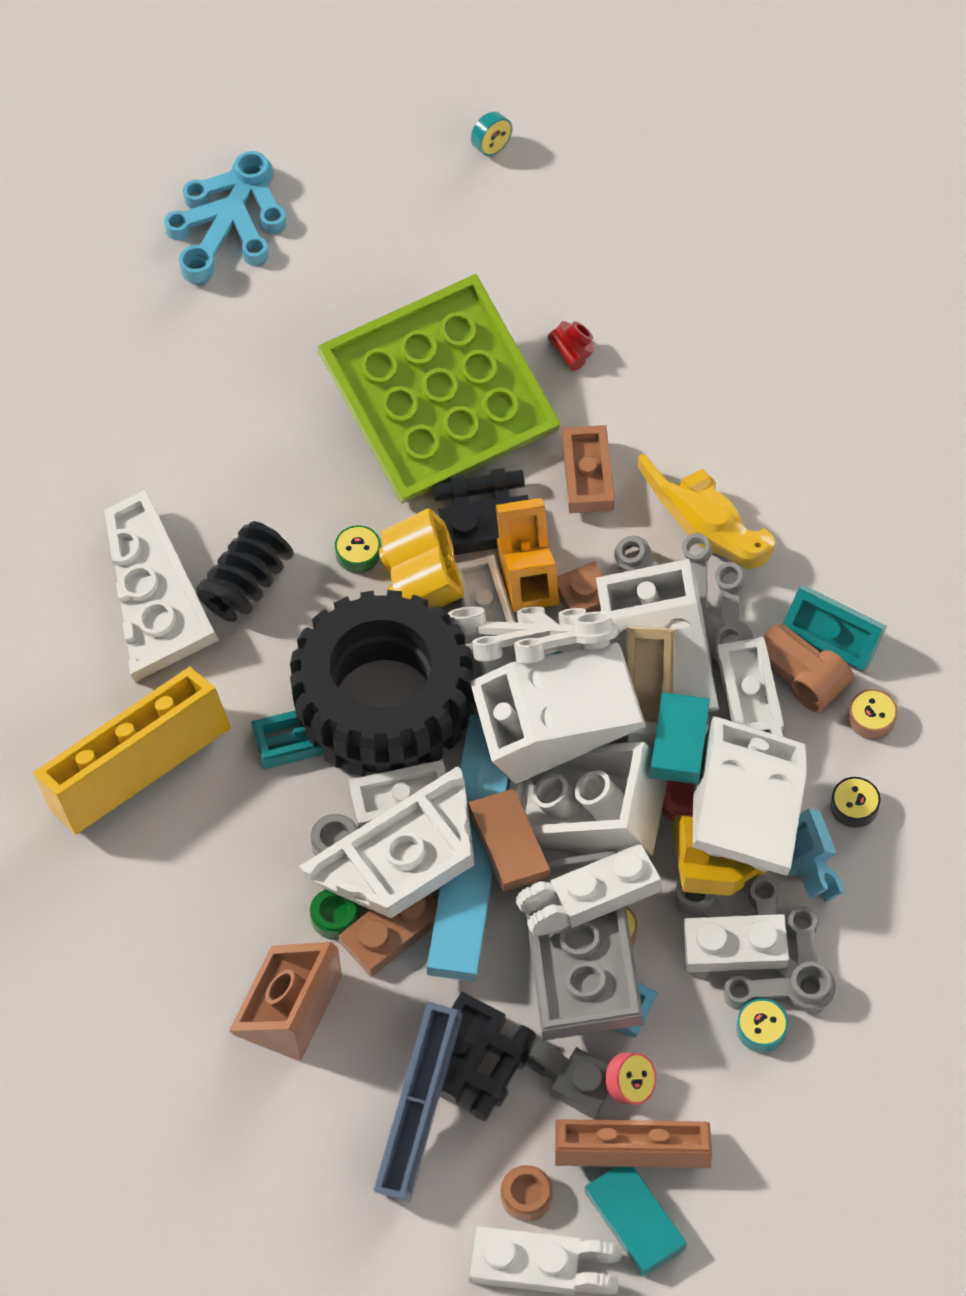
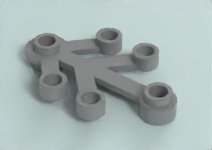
[614,533,754,662]
[675,877,836,1011]

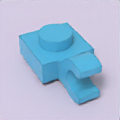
[788,808,843,902]

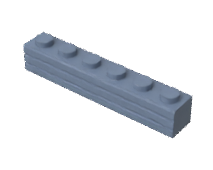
[373,1002,463,1202]

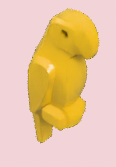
[638,454,775,570]

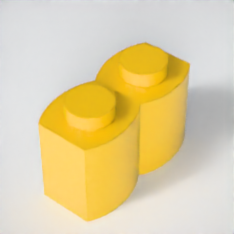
[379,508,464,610]

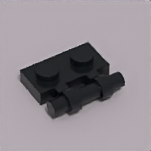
[433,468,529,555]
[440,991,537,1121]

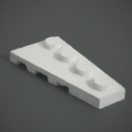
[104,490,219,682]

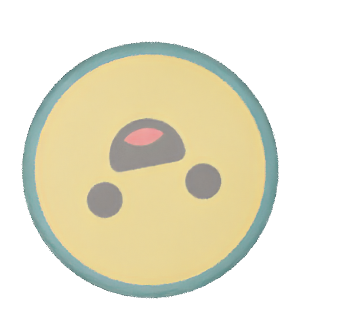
[471,111,513,156]
[736,999,788,1052]

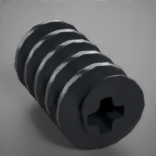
[196,521,294,622]

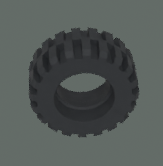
[290,590,474,777]

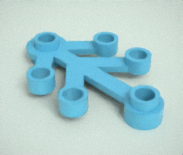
[164,151,287,285]

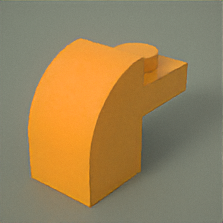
[496,498,559,612]

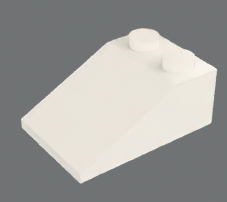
[509,741,668,856]

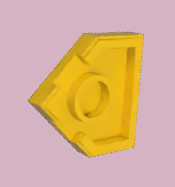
[672,816,768,896]

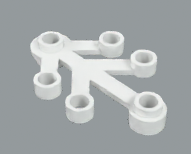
[448,606,618,663]

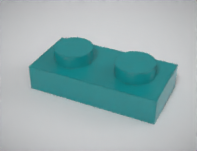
[783,585,887,671]

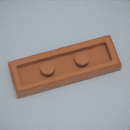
[555,1119,712,1168]

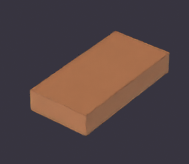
[468,789,550,892]

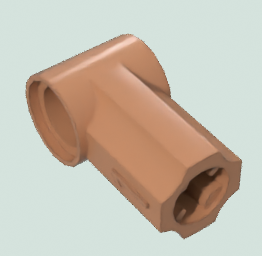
[763,623,854,713]

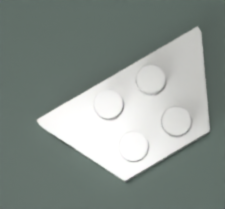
[299,766,475,918]

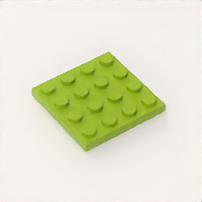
[318,273,561,505]

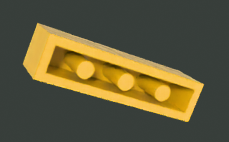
[33,667,231,835]

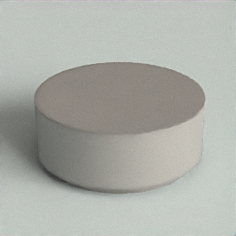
[310,814,358,856]

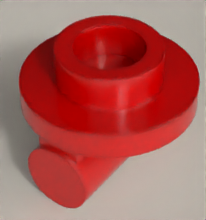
[547,321,595,371]

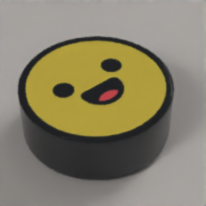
[830,777,881,828]

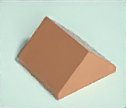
[229,942,342,1062]

